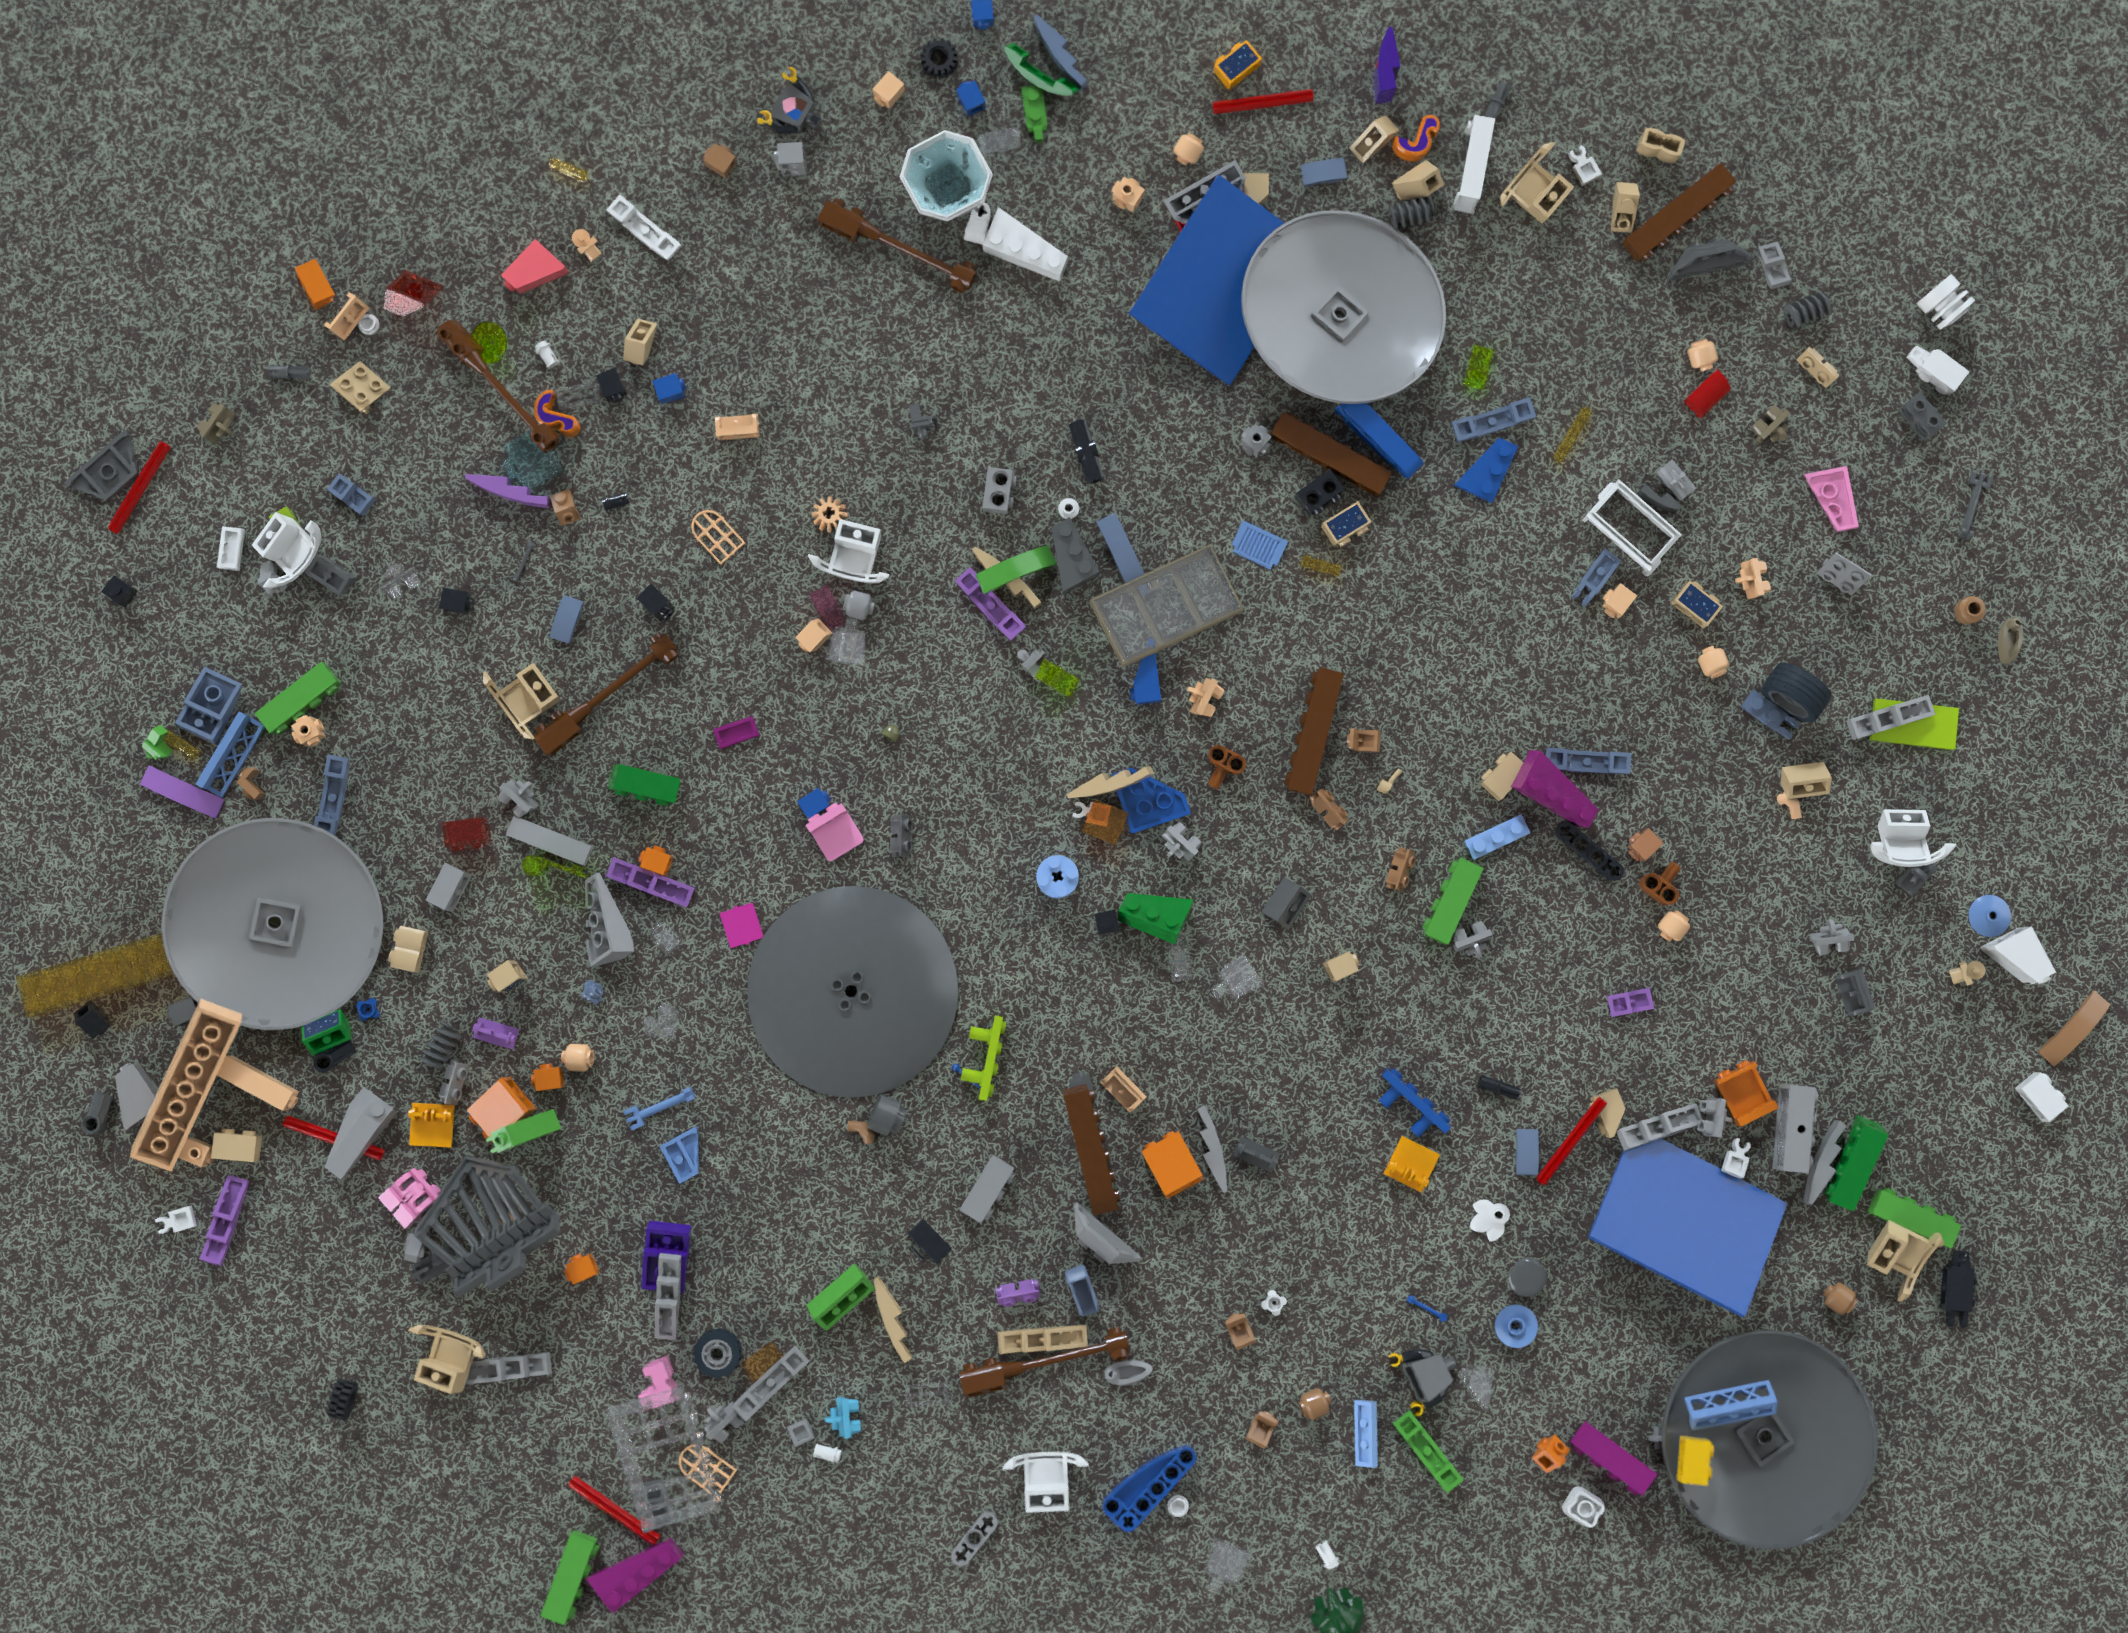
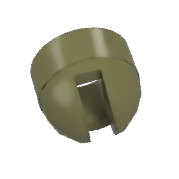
[881,725,900,742]

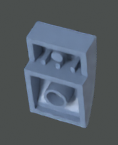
[175,667,243,745]

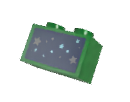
[302,1009,351,1056]

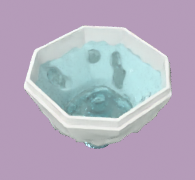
[900,130,993,222]

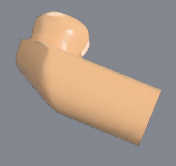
[1777,792,1802,819]

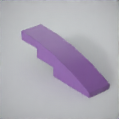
[465,474,551,508]
[605,857,694,907]
[199,1175,249,1266]

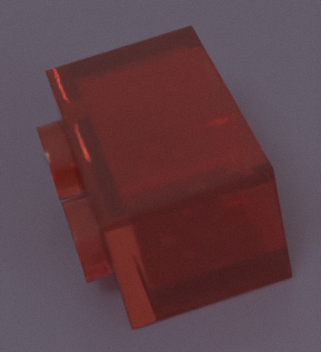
[442,817,491,852]

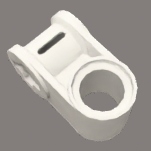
[964,202,991,245]

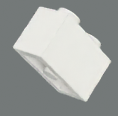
[2015,1072,2068,1122]

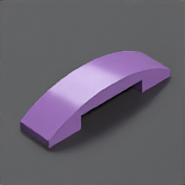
[955,567,1026,641]
[140,765,225,819]

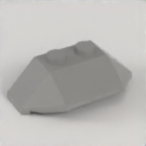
[1163,160,1246,224]
[1074,1201,1142,1264]

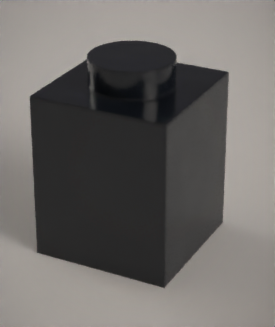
[596,367,627,403]
[101,575,138,607]
[439,588,474,615]
[1094,910,1119,935]
[74,1000,110,1039]

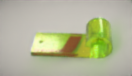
[521,855,589,879]

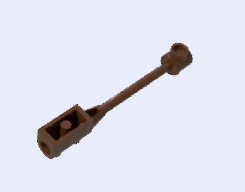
[817,198,977,293]
[436,320,560,453]
[534,632,680,757]
[959,1327,1130,1398]

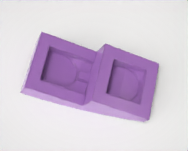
[1607,988,1654,1017]

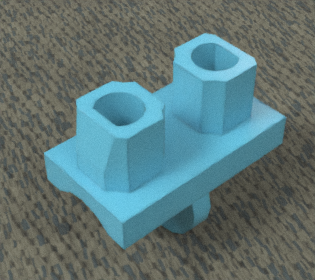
[825,1397,861,1439]

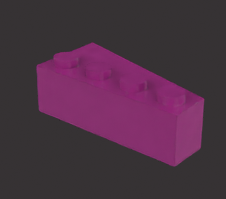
[1511,750,1599,828]
[1570,1421,1658,1496]
[586,1537,684,1614]

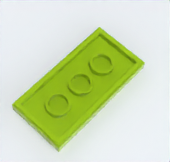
[1870,698,1959,750]

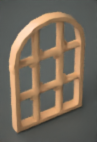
[691,510,745,565]
[679,1444,737,1498]

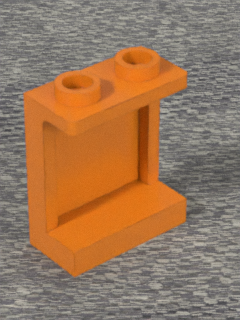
[1714,1060,1779,1127]
[1141,1131,1204,1199]

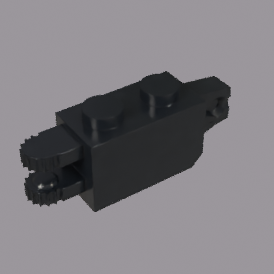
[1940,1250,1977,1328]

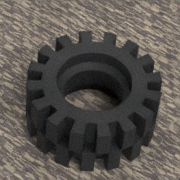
[921,38,958,79]
[327,1379,358,1421]

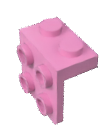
[806,803,864,861]

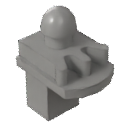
[257,560,287,596]
[1017,649,1046,682]
[404,1233,425,1263]

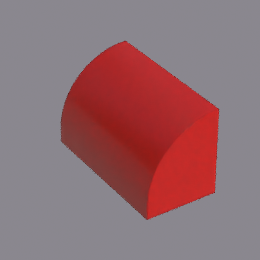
[1683,369,1731,419]

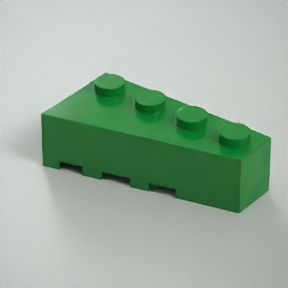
[1825,1115,1889,1211]

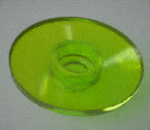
[472,321,507,363]

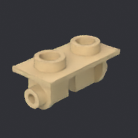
[1796,346,1839,388]

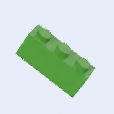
[806,1263,875,1331]

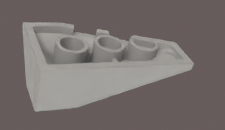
[585,873,634,967]
[325,1087,397,1180]

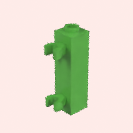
[486,1109,562,1153]

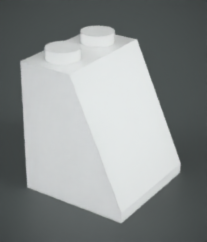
[1980,927,2056,984]

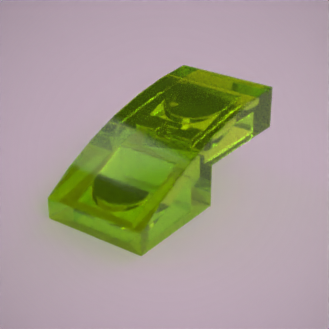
[1463,344,1494,390]
[1034,659,1079,697]

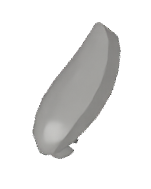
[1105,1360,1153,1386]

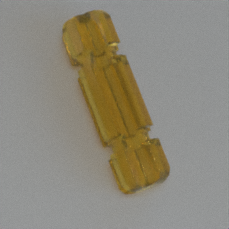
[548,157,588,182]
[1300,555,1341,577]
[164,729,200,760]

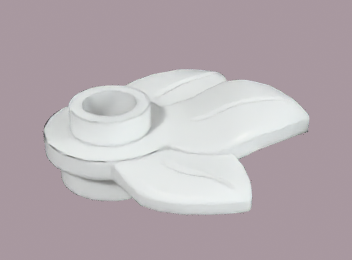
[1470,1200,1510,1241]

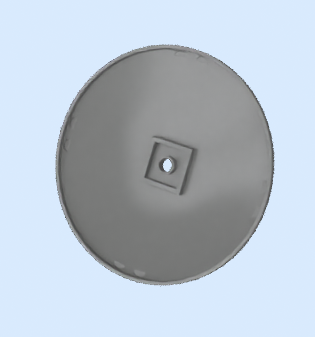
[1241,210,1446,404]
[162,818,383,1030]

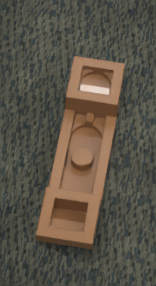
[2038,990,2110,1066]

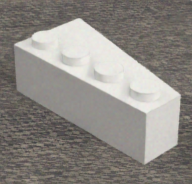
[983,207,1068,282]

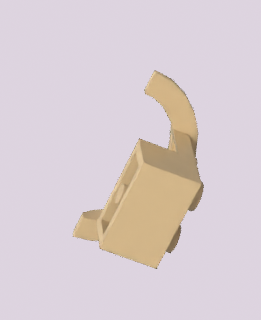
[1500,142,1574,224]
[483,663,560,740]
[1867,1220,1944,1302]
[408,1325,486,1394]

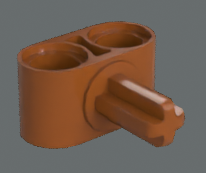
[1208,745,1246,790]
[1639,862,1681,905]

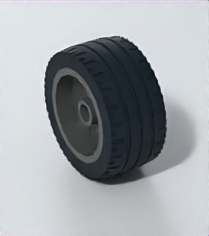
[1762,662,1832,723]

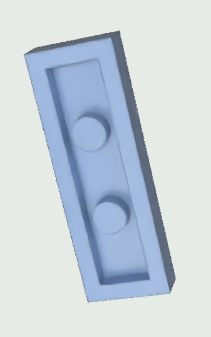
[1464,814,1530,860]
[1354,1400,1378,1468]

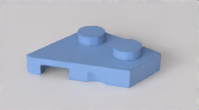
[660,1126,699,1184]

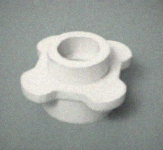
[1261,1290,1287,1316]

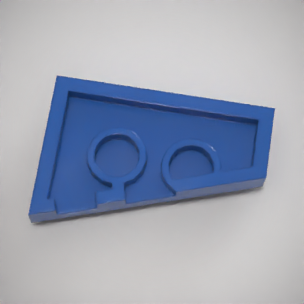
[1454,437,1518,503]

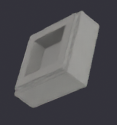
[787,1418,815,1447]

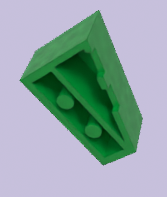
[607,764,681,806]
[1117,893,1193,945]

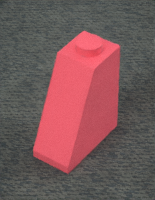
[501,239,569,294]

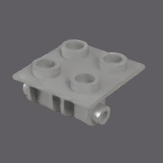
[1816,552,1872,596]

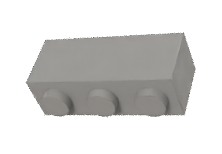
[960,1154,1016,1223]

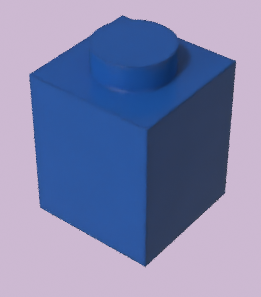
[971,0,994,30]
[956,80,986,117]
[653,373,687,404]
[797,788,831,819]

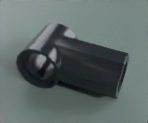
[313,1040,357,1072]

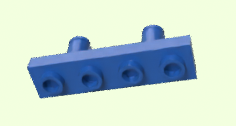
[1379,1067,1451,1137]

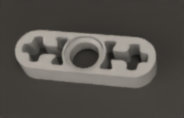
[951,1511,998,1566]

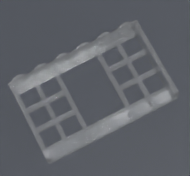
[607,1386,722,1534]

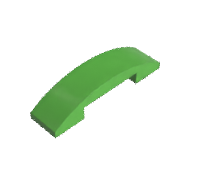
[975,545,1057,594]
[1393,1410,1464,1493]

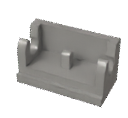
[426,863,472,913]

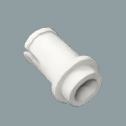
[535,341,559,369]
[813,1444,842,1464]
[1315,1540,1339,1570]

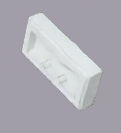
[217,526,245,571]

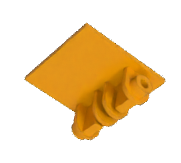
[408,1103,455,1148]
[1383,1136,1440,1193]

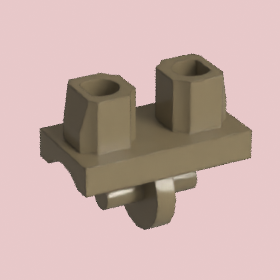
[197,403,236,445]
[1751,405,1791,443]

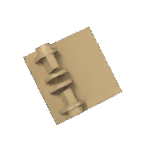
[330,361,391,414]

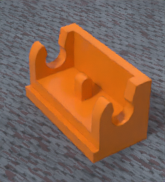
[295,259,335,311]

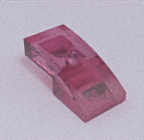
[809,585,848,632]

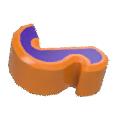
[1392,115,1440,162]
[534,390,580,438]

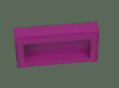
[713,716,760,750]

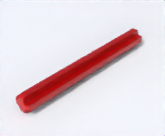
[1212,89,1314,114]
[108,441,170,534]
[1536,1097,1607,1185]
[283,1116,385,1160]
[568,1476,660,1545]

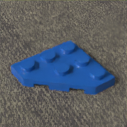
[1111,768,1191,834]

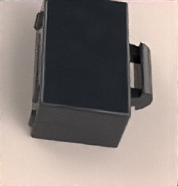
[907,1219,952,1264]

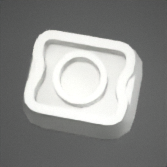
[1562,1486,1605,1528]

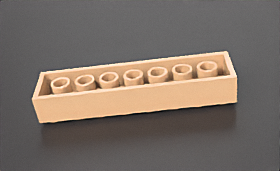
[130,999,242,1172]

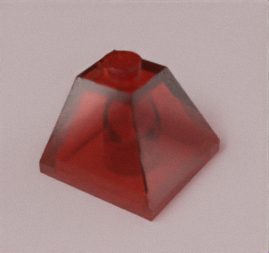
[383,270,443,317]

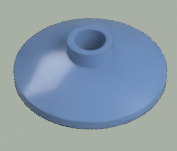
[1969,895,2011,937]
[1495,1305,1538,1348]

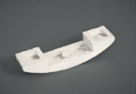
[606,195,682,261]

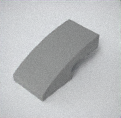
[1757,242,1791,290]

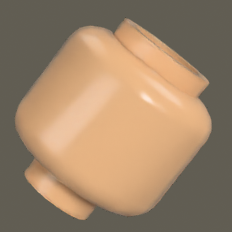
[1173,133,1204,165]
[1687,339,1718,371]
[1698,646,1730,679]
[1658,910,1690,942]
[561,1044,594,1072]

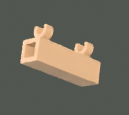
[217,1055,299,1111]

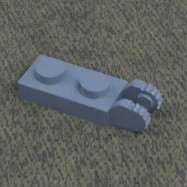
[1571,548,1622,607]
[1740,689,1800,740]

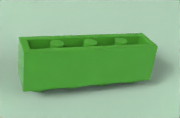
[254,661,342,735]
[1422,857,1484,945]
[1867,1187,1961,1249]
[540,1530,599,1625]

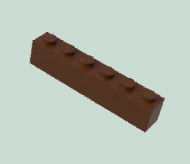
[1622,162,1737,263]
[1270,412,1392,498]
[1284,667,1344,796]
[1062,1084,1121,1216]

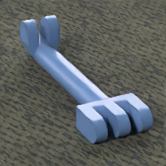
[623,1087,695,1131]

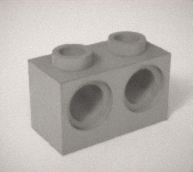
[774,142,807,176]
[982,467,1017,515]

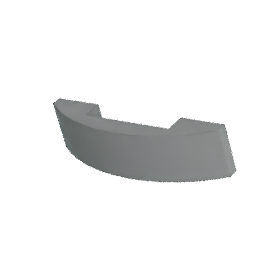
[731,1345,810,1421]

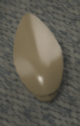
[1998,617,2023,664]

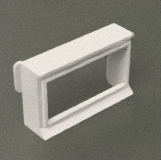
[1453,115,1495,214]
[1582,480,1682,576]

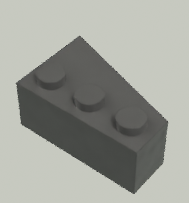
[1051,517,1100,595]

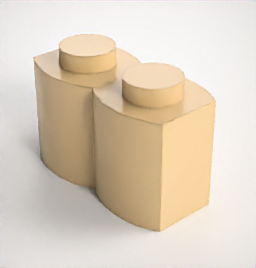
[1636,128,1685,163]
[388,926,428,973]

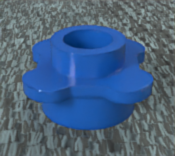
[356,998,380,1021]

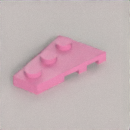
[1804,466,1859,532]

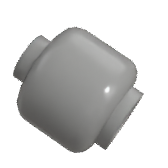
[843,591,875,620]

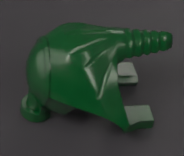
[1310,1587,1364,1633]

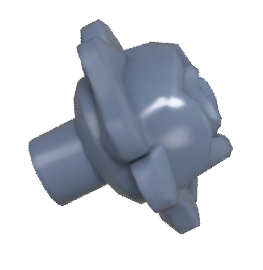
[582,979,603,1005]

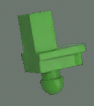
[142,725,172,760]

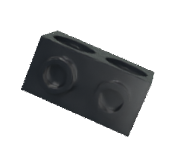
[1294,469,1344,516]
[636,584,675,622]

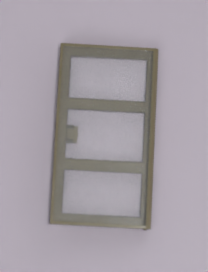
[1089,544,1244,668]

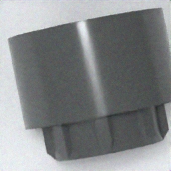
[867,1094,906,1136]

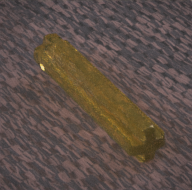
[1553,407,1592,463]

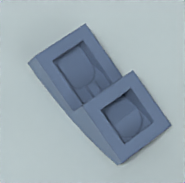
[1301,158,1348,186]
[327,473,376,516]
[549,595,584,644]
[1515,1129,1539,1176]

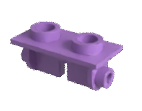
[472,1017,520,1050]
[996,1279,1041,1307]

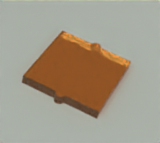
[1082,799,1129,845]
[741,1341,784,1383]

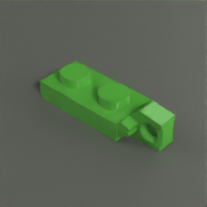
[1021,85,1047,143]

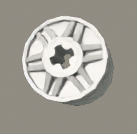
[1917,274,1975,330]

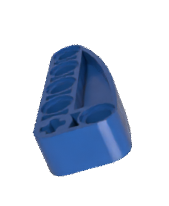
[1334,403,1424,479]
[1103,1445,1196,1532]

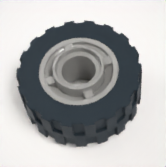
[693,1328,742,1378]

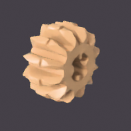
[812,497,848,533]

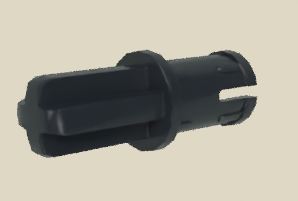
[1477,1074,1521,1100]

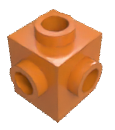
[1532,1434,1570,1474]

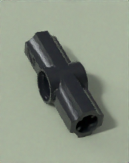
[1069,419,1104,484]

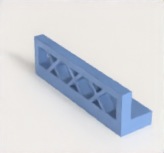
[196,712,265,798]
[1684,1380,1777,1431]

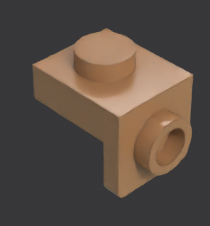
[550,489,581,526]
[1347,728,1381,752]
[237,767,266,800]
[1225,1313,1256,1350]
[1245,1411,1279,1449]

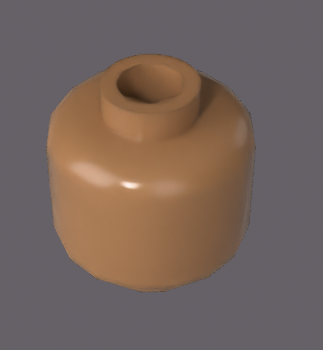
[1954,596,1986,625]
[1823,1282,1857,1315]
[1298,1388,1332,1420]

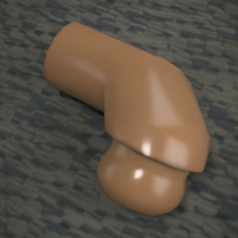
[847,1121,876,1144]

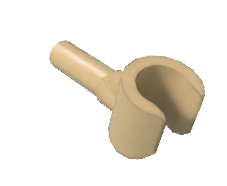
[1377,769,1402,794]

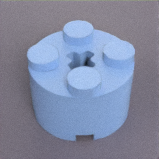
[1036,855,1079,899]

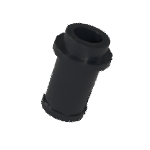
[602,491,630,512]

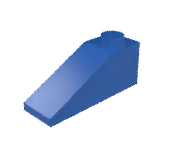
[1130,638,1161,705]

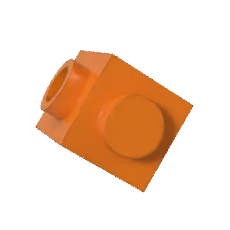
[639,845,673,876]
[531,1063,565,1091]
[564,1253,600,1285]

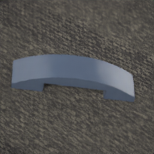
[1451,397,1536,442]
[1546,748,1631,774]
[314,754,349,835]

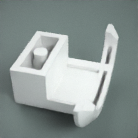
[252,512,321,588]
[808,519,889,583]
[1871,809,1956,867]
[1002,1452,1088,1513]

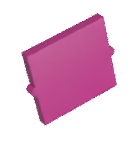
[719,902,763,948]

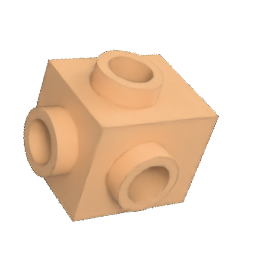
[1112,177,1145,213]
[291,715,326,747]

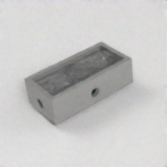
[1772,1084,1818,1173]

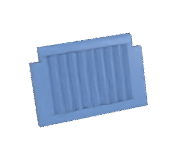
[1232,521,1288,570]

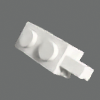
[1907,346,1969,396]

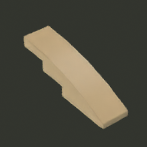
[972,547,1041,610]
[1067,767,1155,798]
[874,1276,912,1363]
[998,1325,1088,1354]

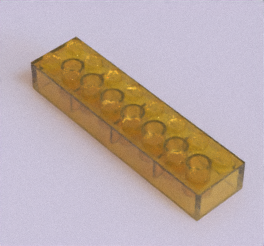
[16,933,176,1018]

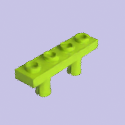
[961,1016,1006,1101]

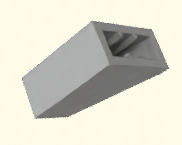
[115,1062,158,1130]

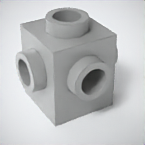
[1241,424,1271,458]

